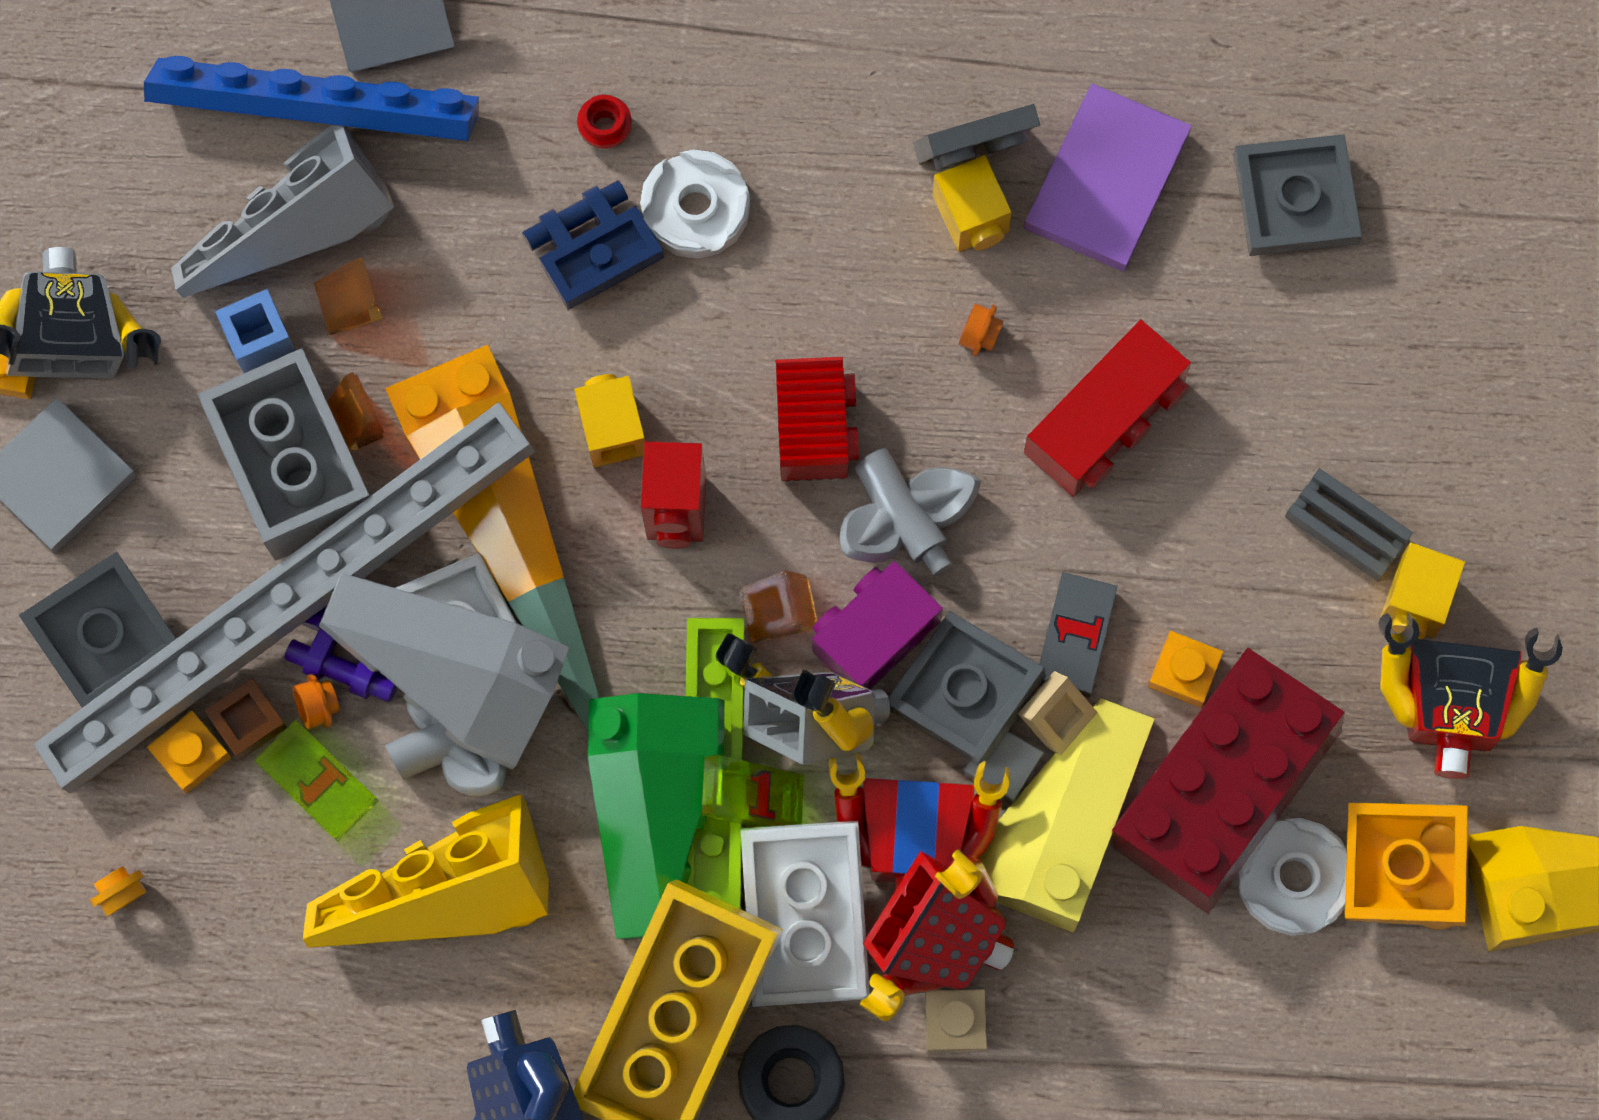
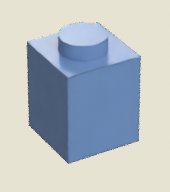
[215,289,296,373]

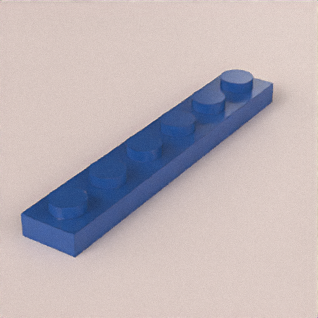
[144,56,479,141]

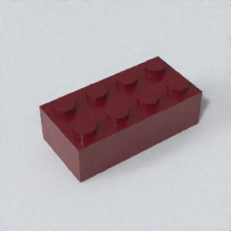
[1112,647,1345,915]

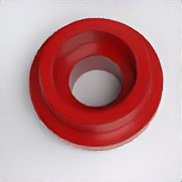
[577,94,632,149]

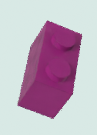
[812,560,943,690]

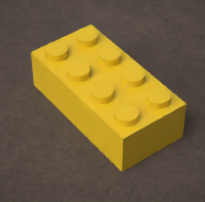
[573,879,784,1120]

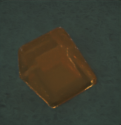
[314,257,383,335]
[327,372,384,452]
[739,570,817,643]

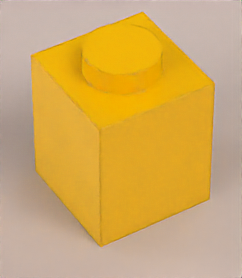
[932,155,1012,252]
[574,374,645,468]
[1380,542,1465,639]

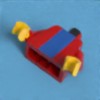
[828,753,1011,892]

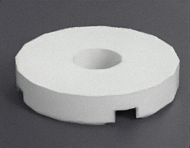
[640,149,750,259]
[1237,818,1347,936]

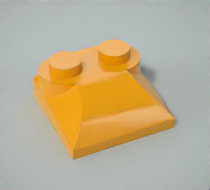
[1345,803,1469,930]

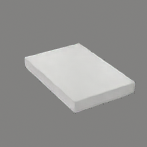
[741,821,870,1007]

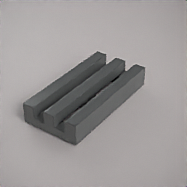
[1285,468,1413,581]

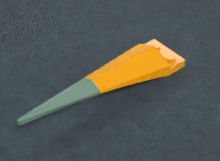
[385,344,599,731]

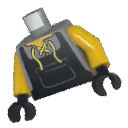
[0,247,161,379]
[716,633,890,765]

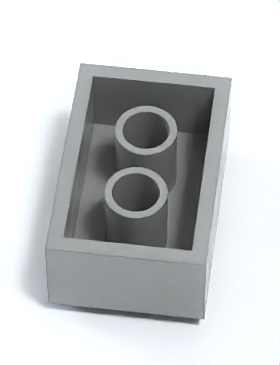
[197,348,370,561]

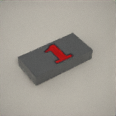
[1039,572,1118,698]

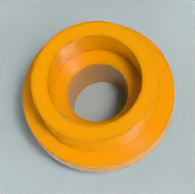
[89,866,147,917]

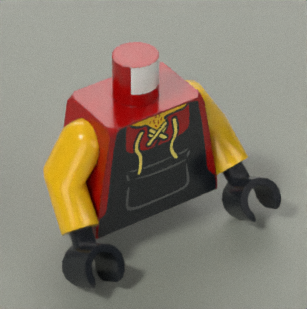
[1378,612,1563,779]

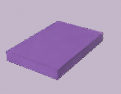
[1024,83,1192,272]

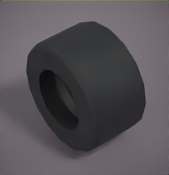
[738,1024,845,1120]

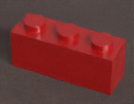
[1024,319,1191,497]

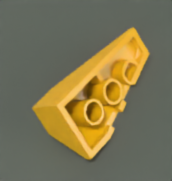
[302,794,549,948]
[1469,826,1599,952]

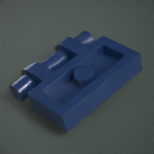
[522,180,664,310]

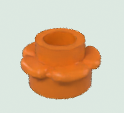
[958,303,1004,356]
[292,674,340,729]

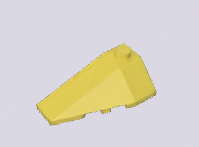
[979,698,1154,933]

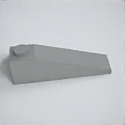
[171,125,394,298]
[319,573,570,770]

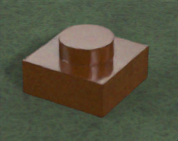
[204,678,287,761]

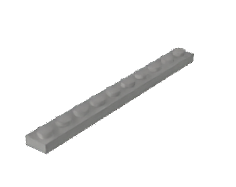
[33,402,536,794]

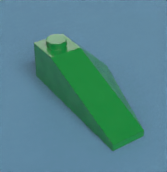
[588,693,725,940]

